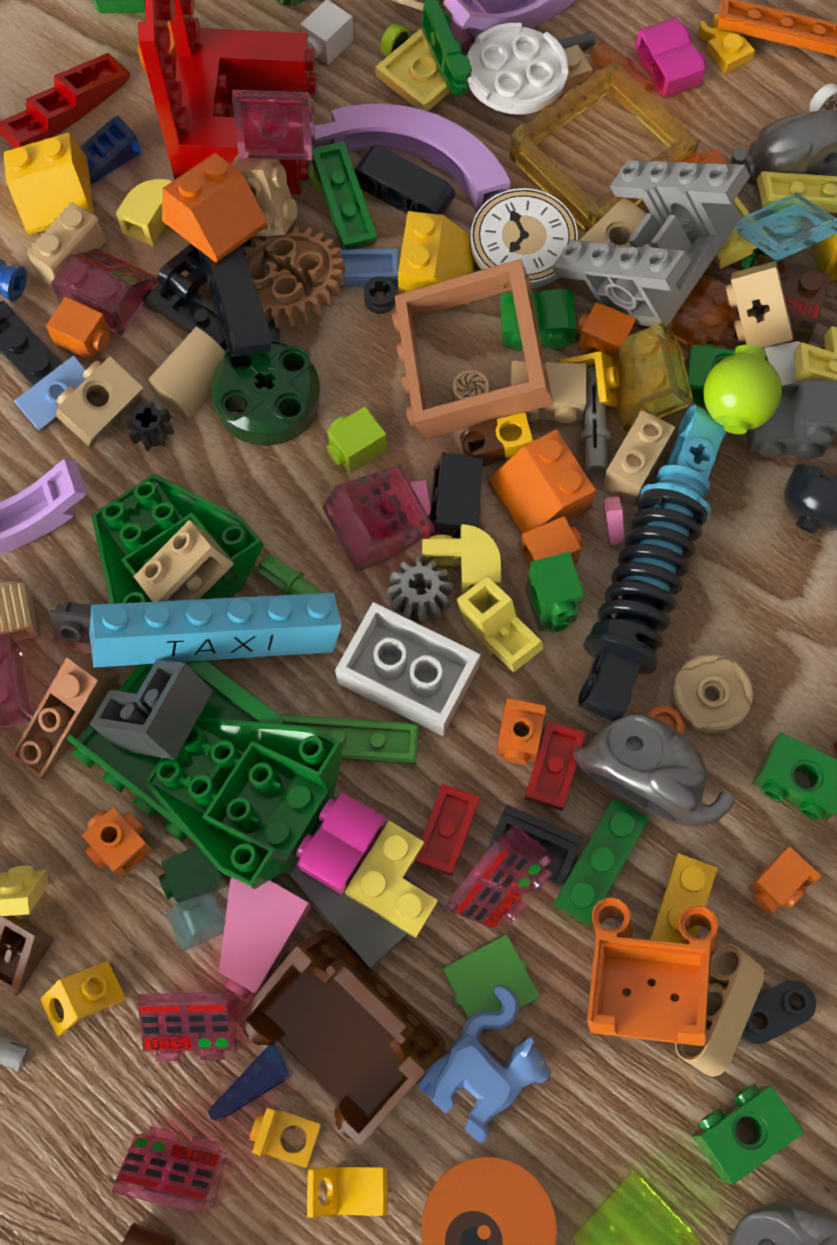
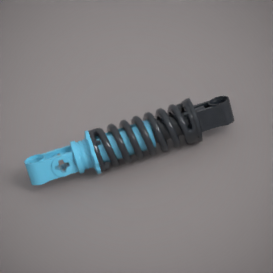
[578,404,727,722]

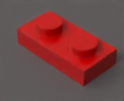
[524,720,586,811]
[414,783,480,876]

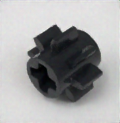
[125,401,175,451]

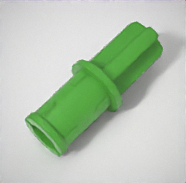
[257,554,324,595]

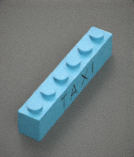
[89,593,342,668]

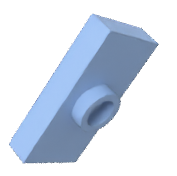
[14,355,86,431]

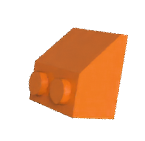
[162,153,267,263]
[488,429,596,535]

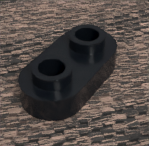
[741,980,816,1044]

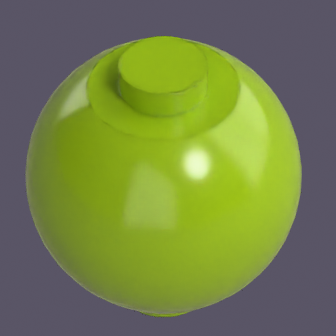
[703,345,782,434]

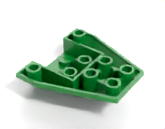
[91,474,264,604]
[144,717,343,889]

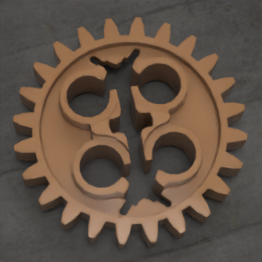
[243,226,346,328]

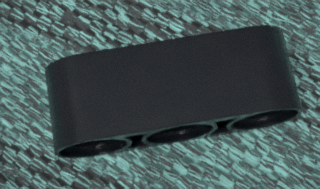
[354,145,455,215]

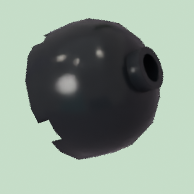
[784,464,837,534]

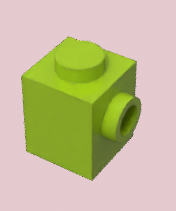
[326,406,387,474]

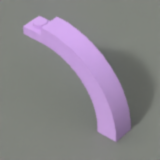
[443,0,576,39]
[302,104,511,213]
[0,458,87,555]

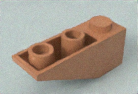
[10,653,121,779]

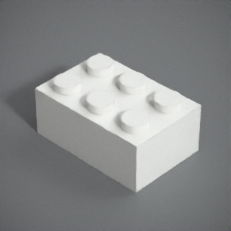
[335,602,481,736]

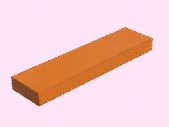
[716,0,837,56]

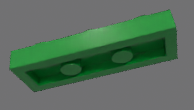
[309,141,377,249]
[552,798,649,927]

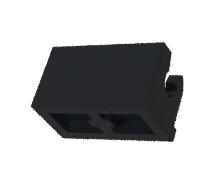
[429,452,483,539]
[486,804,583,886]

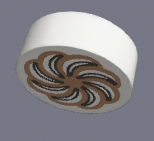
[809,83,837,113]

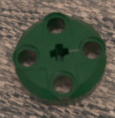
[211,341,320,446]

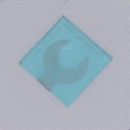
[736,193,837,261]

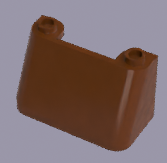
[235,930,446,1146]

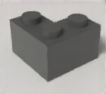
[747,380,837,460]
[90,660,213,760]

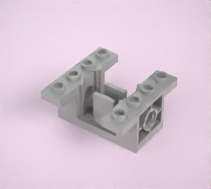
[552,160,750,329]

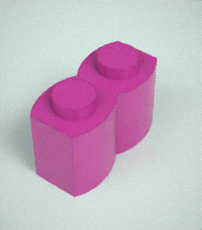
[635,17,707,98]
[296,792,386,895]

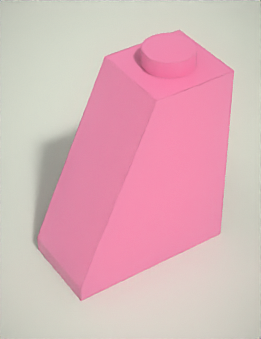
[219,878,312,999]

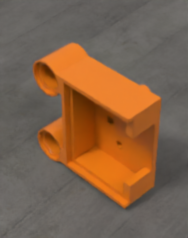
[587,897,718,1046]

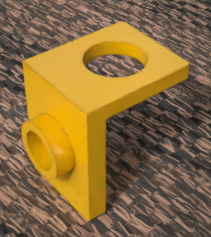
[559,351,620,407]
[40,961,125,1037]
[249,1107,321,1168]
[307,1167,388,1218]

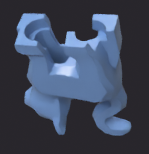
[417,985,551,1144]

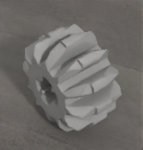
[387,557,453,625]

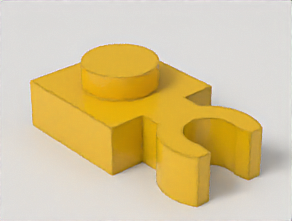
[698,14,755,74]

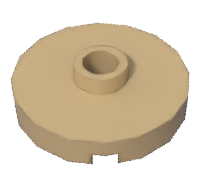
[671,654,754,734]

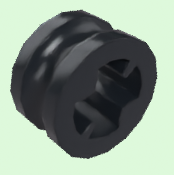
[364,277,396,314]

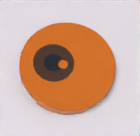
[421,1157,557,1245]

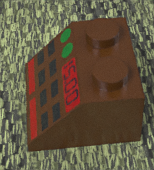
[733,255,832,344]

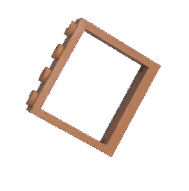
[392,259,554,439]

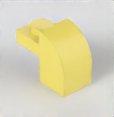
[116,179,172,247]
[422,524,501,595]
[457,576,544,673]

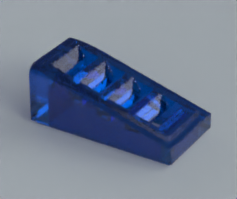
[80,115,142,185]
[208,1043,293,1121]

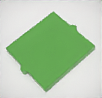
[442,934,540,1019]

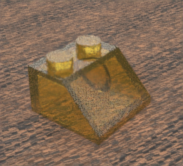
[612,322,694,431]

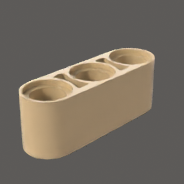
[675,944,765,1077]

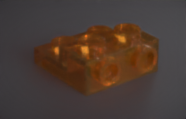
[653,274,738,348]

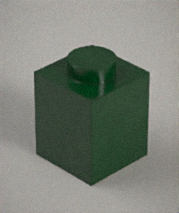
[159,846,228,906]

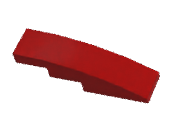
[0,53,130,148]

